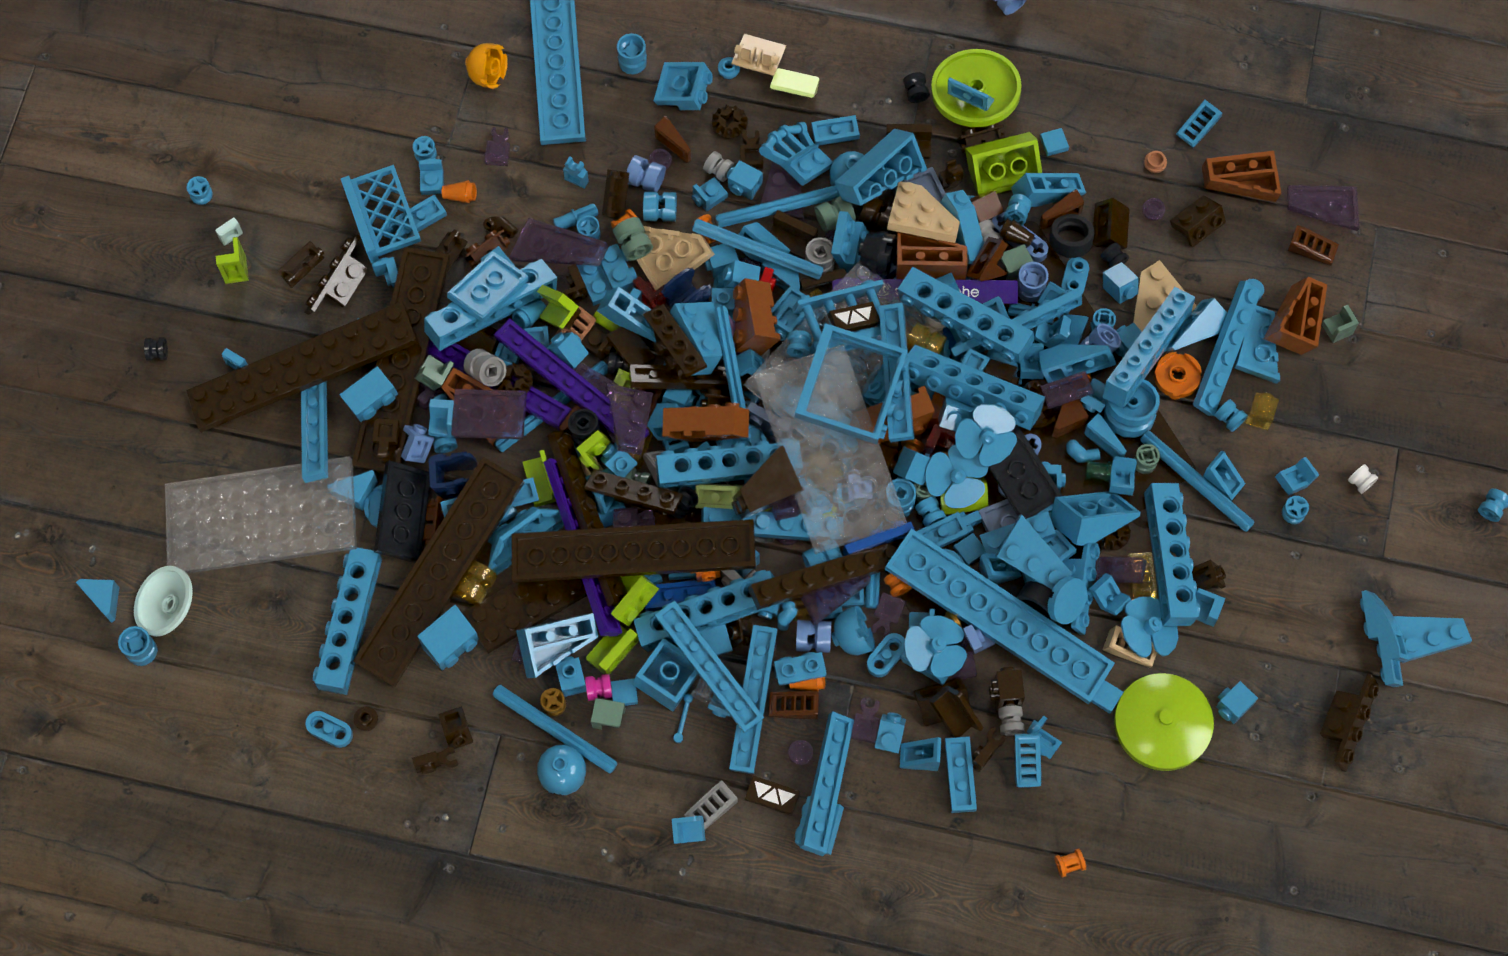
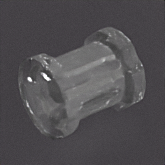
[691,675,712,703]

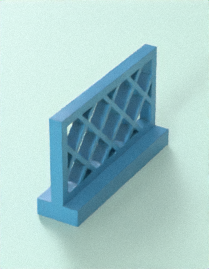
[341,165,421,263]

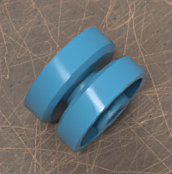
[1104,380,1160,438]

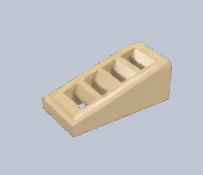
[1103,625,1157,668]

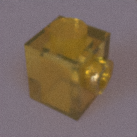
[1245,392,1279,430]

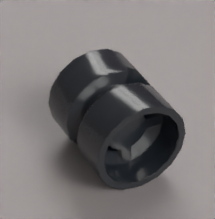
[568,409,601,448]

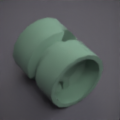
[814,196,856,234]
[613,217,653,261]

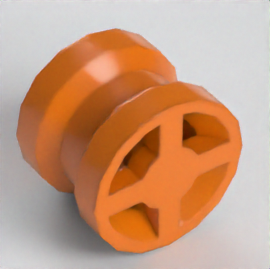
[884,573,912,597]

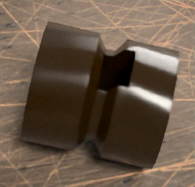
[859,198,893,233]

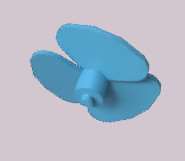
[955,404,1017,467]
[925,445,988,508]
[1121,597,1179,658]
[904,616,967,678]

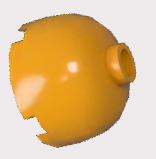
[466,43,507,89]

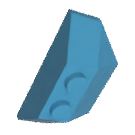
[488,507,564,578]

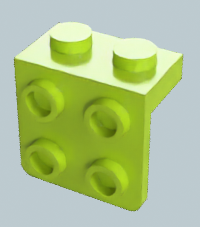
[611,575,659,626]

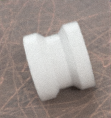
[1348,464,1378,494]

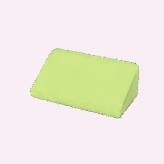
[770,68,819,98]
[695,483,743,509]

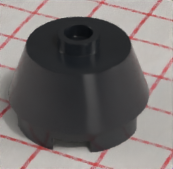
[858,231,897,276]

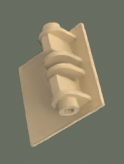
[731,34,786,76]

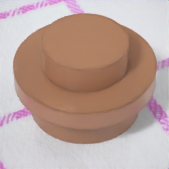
[1144,151,1167,173]

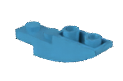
[1360,590,1409,687]

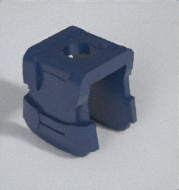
[661,268,711,309]
[429,451,478,499]

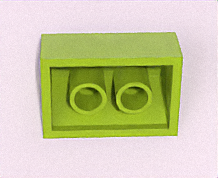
[965,132,1042,195]

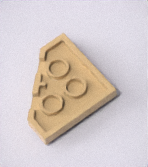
[887,181,960,243]
[637,226,715,295]
[1133,260,1196,332]

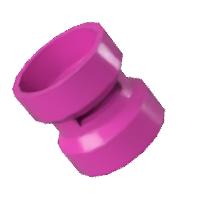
[585,674,613,701]

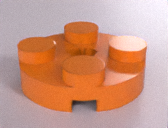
[1153,352,1202,400]

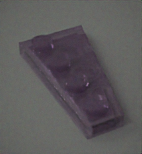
[509,218,609,266]

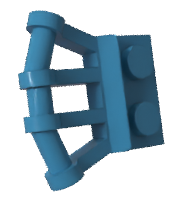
[759,122,833,186]

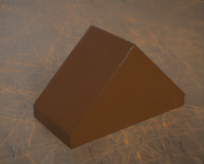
[1052,387,1089,438]

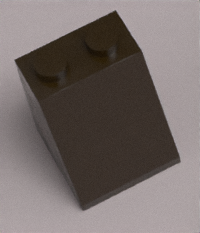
[732,446,803,520]

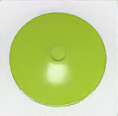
[931,49,1021,127]
[1114,673,1214,771]

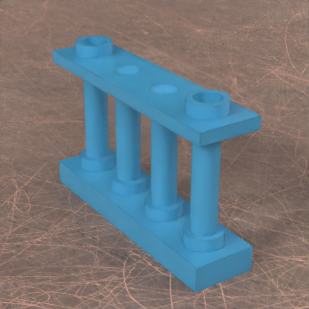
[791,280,884,361]

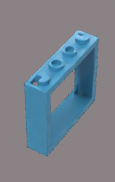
[794,323,910,445]

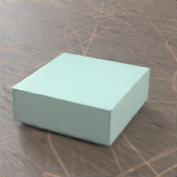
[215,217,243,245]

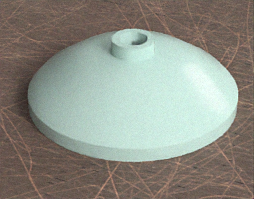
[134,566,193,636]

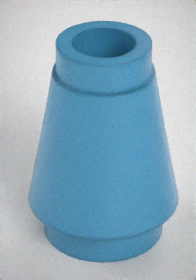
[512,300,546,329]

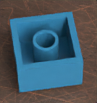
[633,638,699,712]

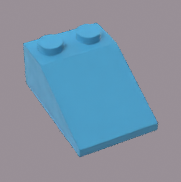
[1051,491,1141,546]

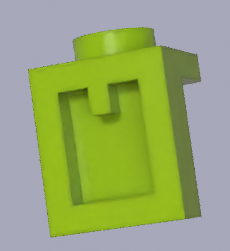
[576,430,611,470]

